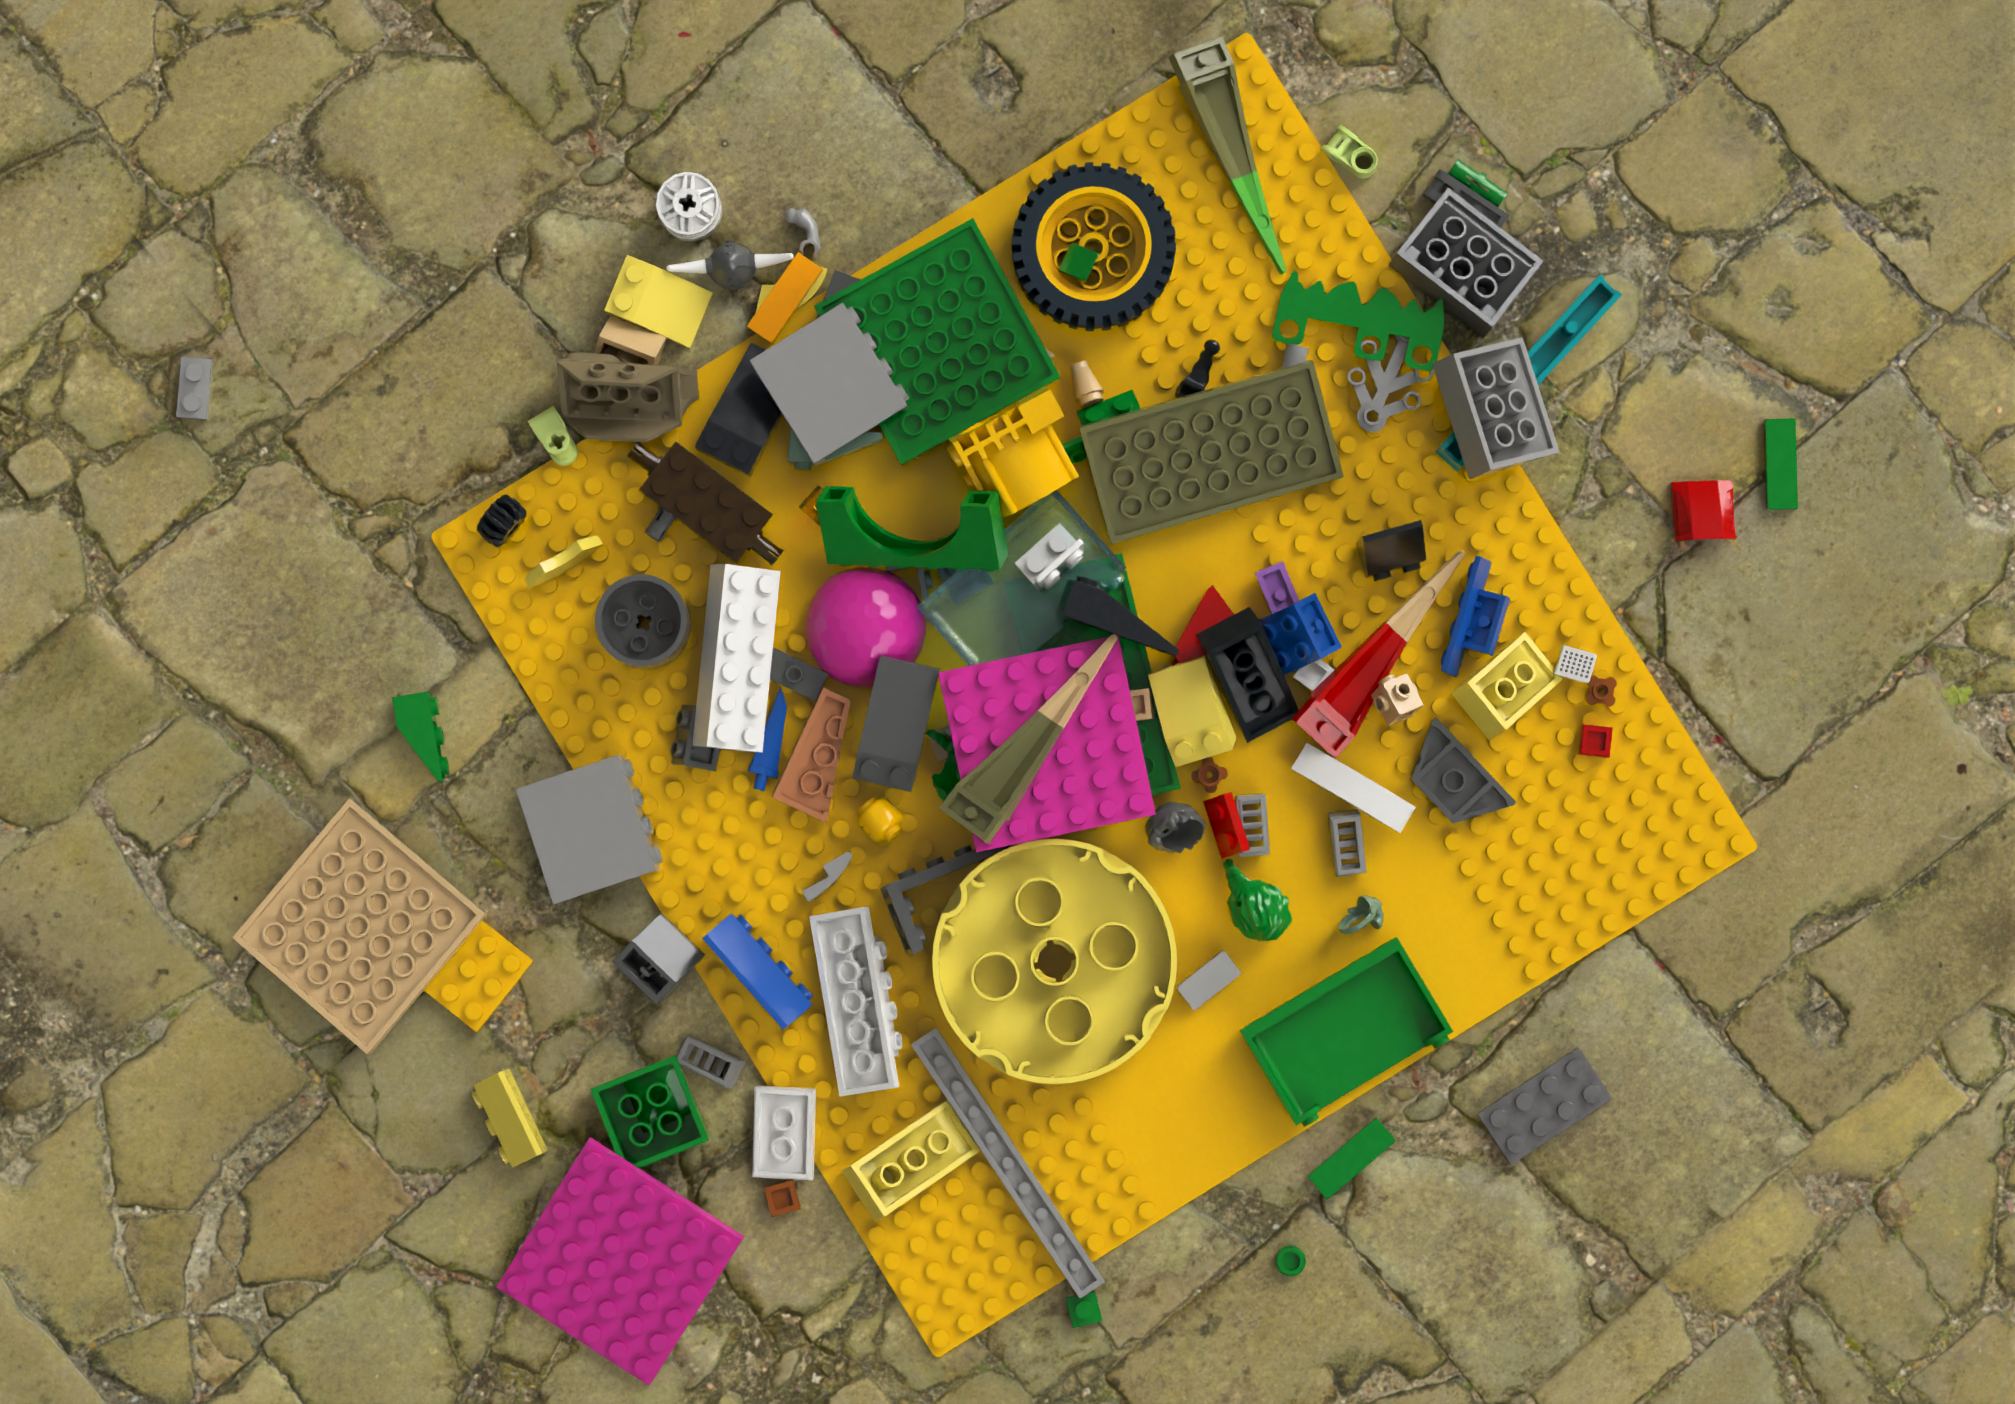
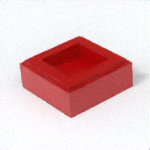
[1578,724,1613,758]

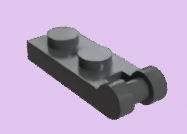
[1422,169,1509,228]

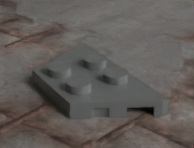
[1410,717,1516,824]

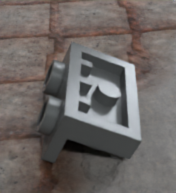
[670,705,720,771]

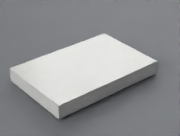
[752,1085,816,1180]

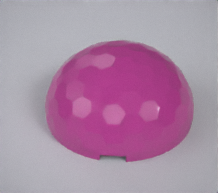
[805,567,926,687]

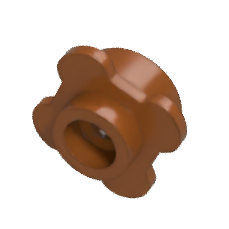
[1585,675,1617,707]
[1191,757,1228,793]

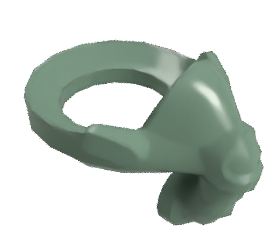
[1338,895,1384,934]

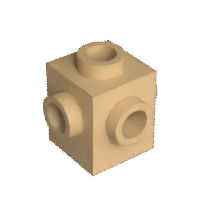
[1371,674,1424,726]

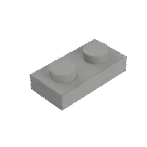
[176,357,213,420]

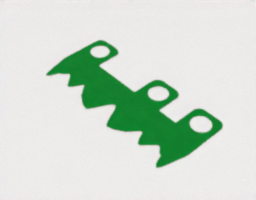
[1272,270,1444,371]

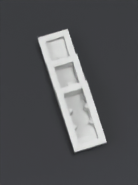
[1291,743,1416,833]

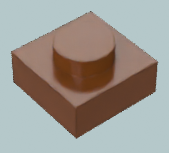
[764,1179,801,1217]

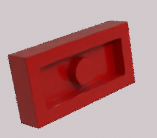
[1203,792,1250,859]

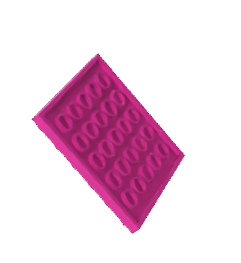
[938,635,1156,852]
[496,1137,745,1386]

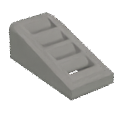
[1234,794,1270,857]
[1328,809,1367,877]
[677,1035,745,1089]

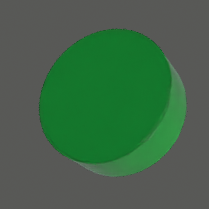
[1275,1245,1306,1276]

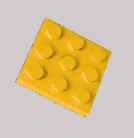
[424,921,534,1032]

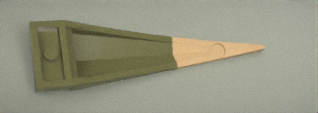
[939,634,1117,844]

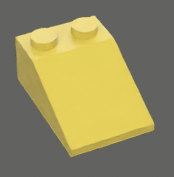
[604,255,713,349]
[1451,632,1563,740]
[1148,656,1237,767]

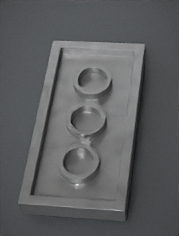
[1477,1047,1612,1165]

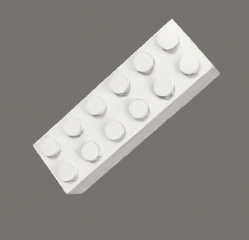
[692,564,781,753]

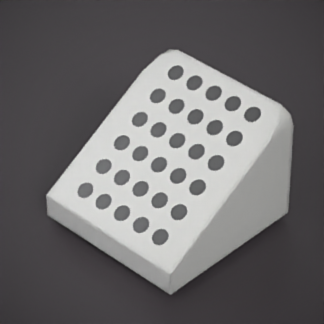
[1554,645,1597,683]

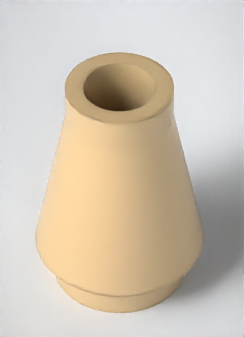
[1070,361,1104,408]

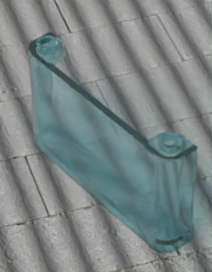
[917,490,1126,666]

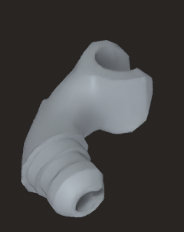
[785,208,821,259]

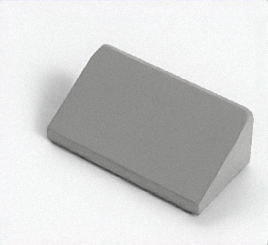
[1176,950,1242,1011]

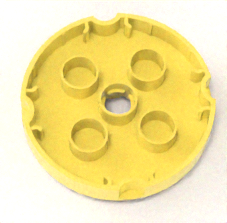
[932,839,1177,1084]

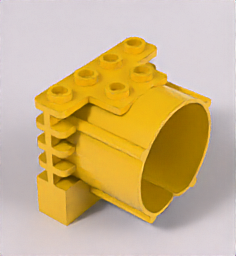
[945,386,1079,518]

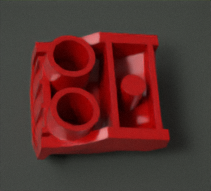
[1671,480,1737,542]

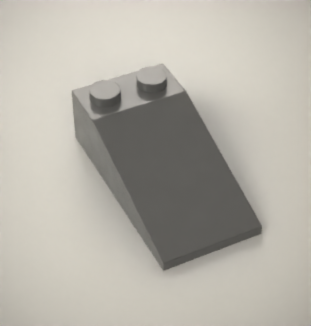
[852,655,940,792]

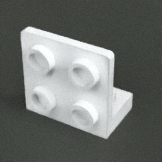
[1014,523,1084,591]

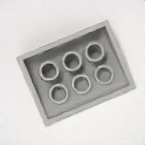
[1432,337,1559,479]

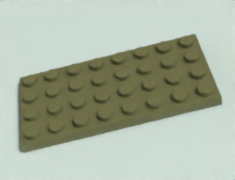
[1078,360,1344,544]

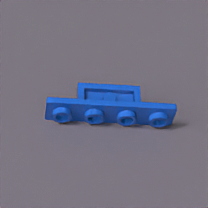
[1441,556,1510,677]

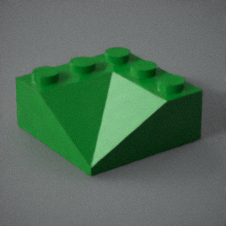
[590,1055,711,1168]

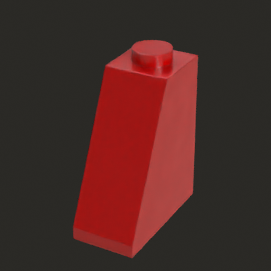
[1171,585,1234,666]

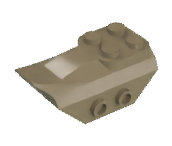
[557,353,699,443]

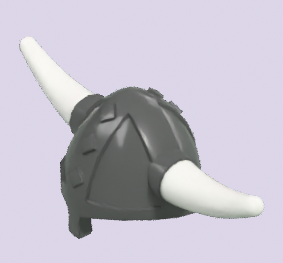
[666,240,794,292]

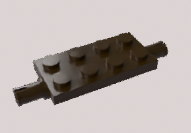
[627,441,784,566]

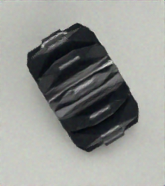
[477,494,527,547]

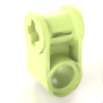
[1320,124,1378,179]
[528,405,578,466]

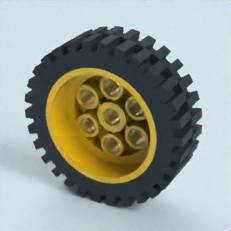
[1012,162,1176,331]

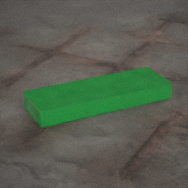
[1764,418,1798,510]
[1307,1117,1396,1199]

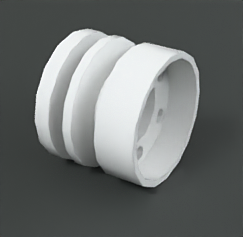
[656,172,723,242]

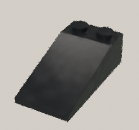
[695,342,782,477]
[1056,576,1179,656]
[1196,607,1299,743]

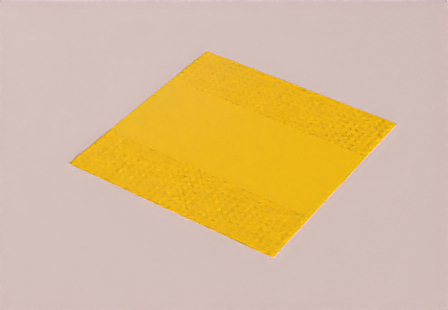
[431,33,1757,1357]

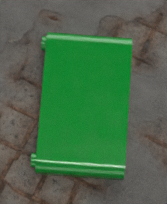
[1239,937,1453,1127]

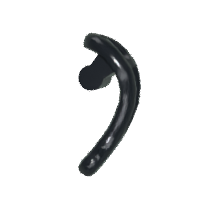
[1175,339,1220,398]

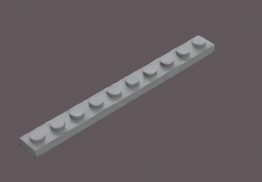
[911,1028,1105,1298]

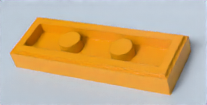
[747,252,823,344]

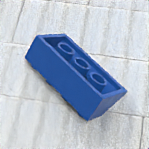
[702,914,813,1030]

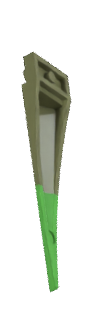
[1168,37,1286,275]

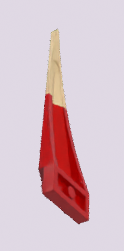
[1292,550,1465,759]

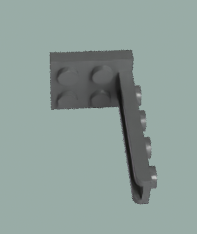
[880,845,1010,956]

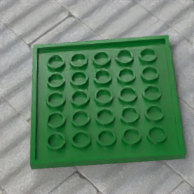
[814,218,1061,465]

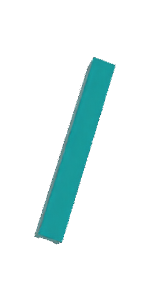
[1435,274,1622,472]

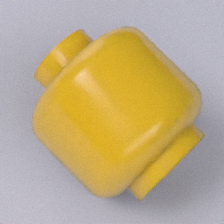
[858,797,903,842]

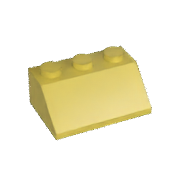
[472,1069,548,1168]

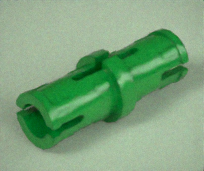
[1448,159,1508,207]

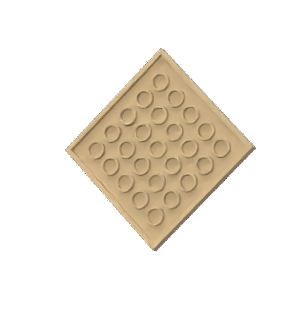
[232,798,487,1055]

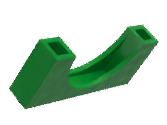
[816,486,1009,572]

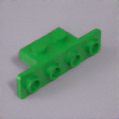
[1062,390,1141,464]

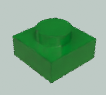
[1066,1290,1103,1328]

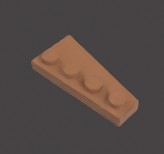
[771,687,851,823]

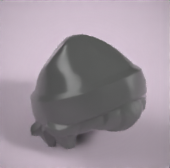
[1145,802,1205,853]

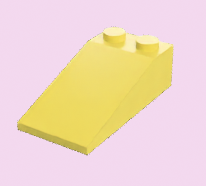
[842,1100,980,1221]

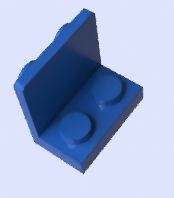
[1259,593,1342,675]

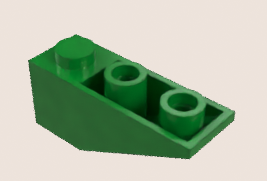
[392,691,450,783]

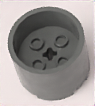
[595,574,692,670]

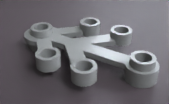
[1347,335,1433,432]

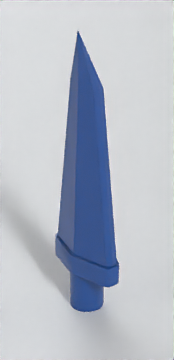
[748,687,787,791]

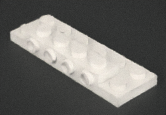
[809,906,902,1097]

